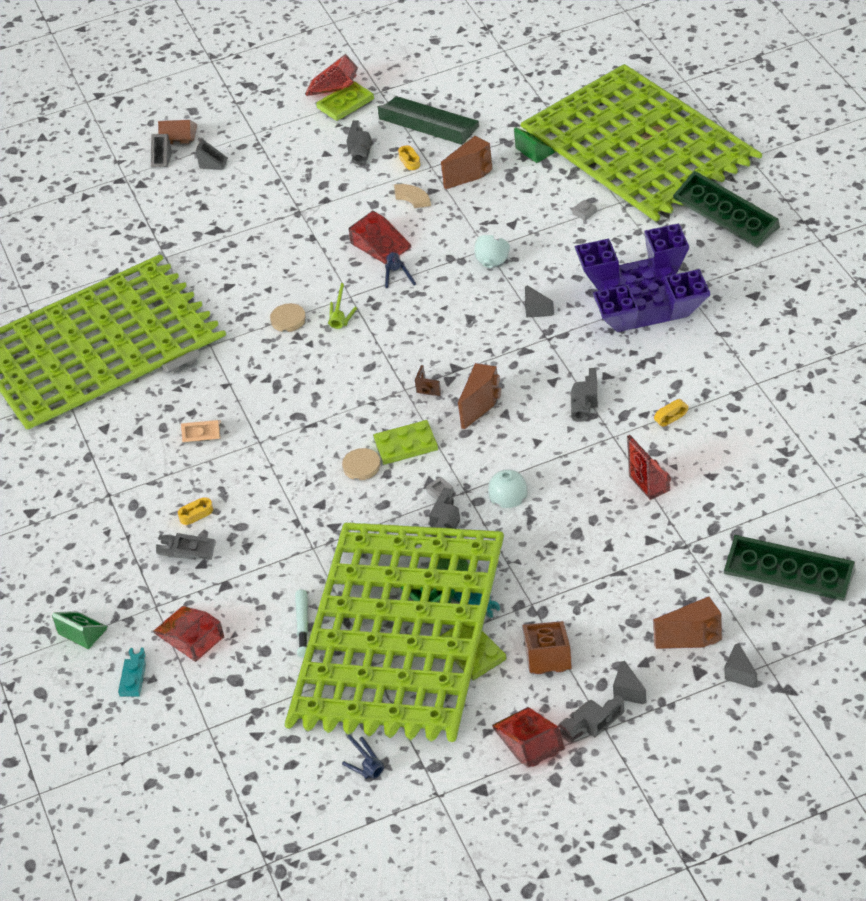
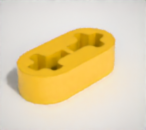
[398,145,421,170]
[654,399,688,427]
[177,497,213,525]

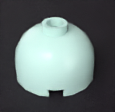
[474,235,510,268]
[488,469,527,508]

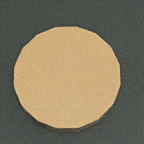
[270,303,306,332]
[342,448,381,480]

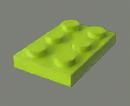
[316,80,374,121]
[373,420,438,465]
[440,626,507,681]

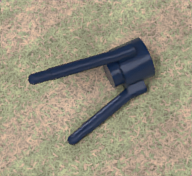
[385,252,416,288]
[342,734,385,779]

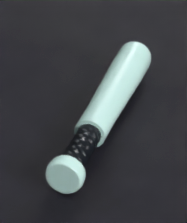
[295,589,308,658]

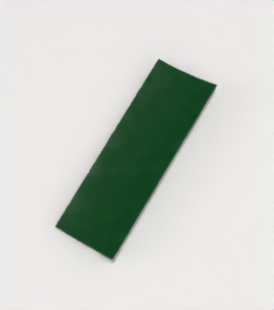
[377,96,479,145]
[673,170,780,248]
[724,535,856,601]

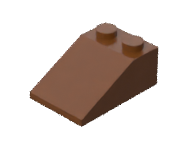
[441,136,493,189]
[458,363,501,429]
[653,596,722,649]
[522,621,572,674]

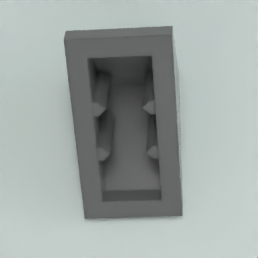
[151,134,172,167]
[196,139,228,170]
[525,285,554,318]
[724,643,757,688]
[613,660,647,704]

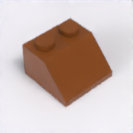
[158,120,197,145]

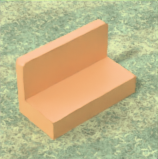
[181,420,221,442]

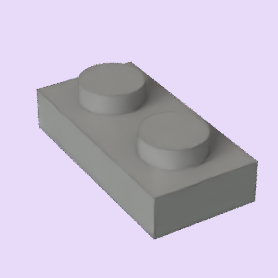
[162,350,200,373]

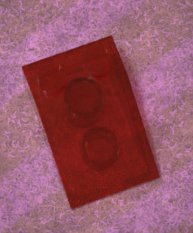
[305,53,358,96]
[348,210,411,264]
[627,435,671,500]
[153,606,225,662]
[492,707,565,768]

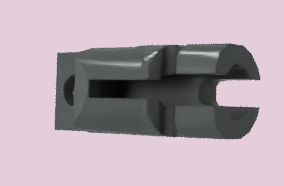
[346,120,372,165]
[571,368,598,422]
[429,487,460,538]
[156,533,216,560]
[558,695,625,742]

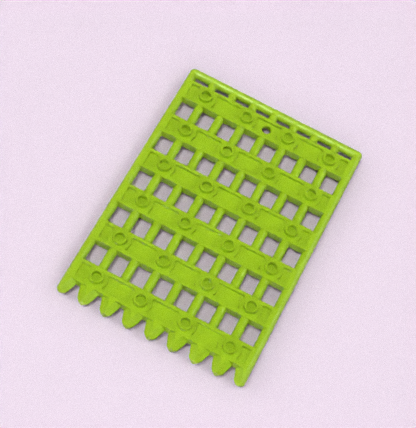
[520,64,763,221]
[0,254,226,430]
[284,522,504,742]

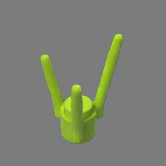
[328,283,357,329]

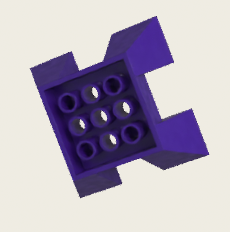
[574,223,711,333]

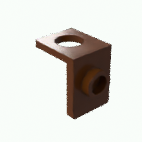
[415,365,441,396]

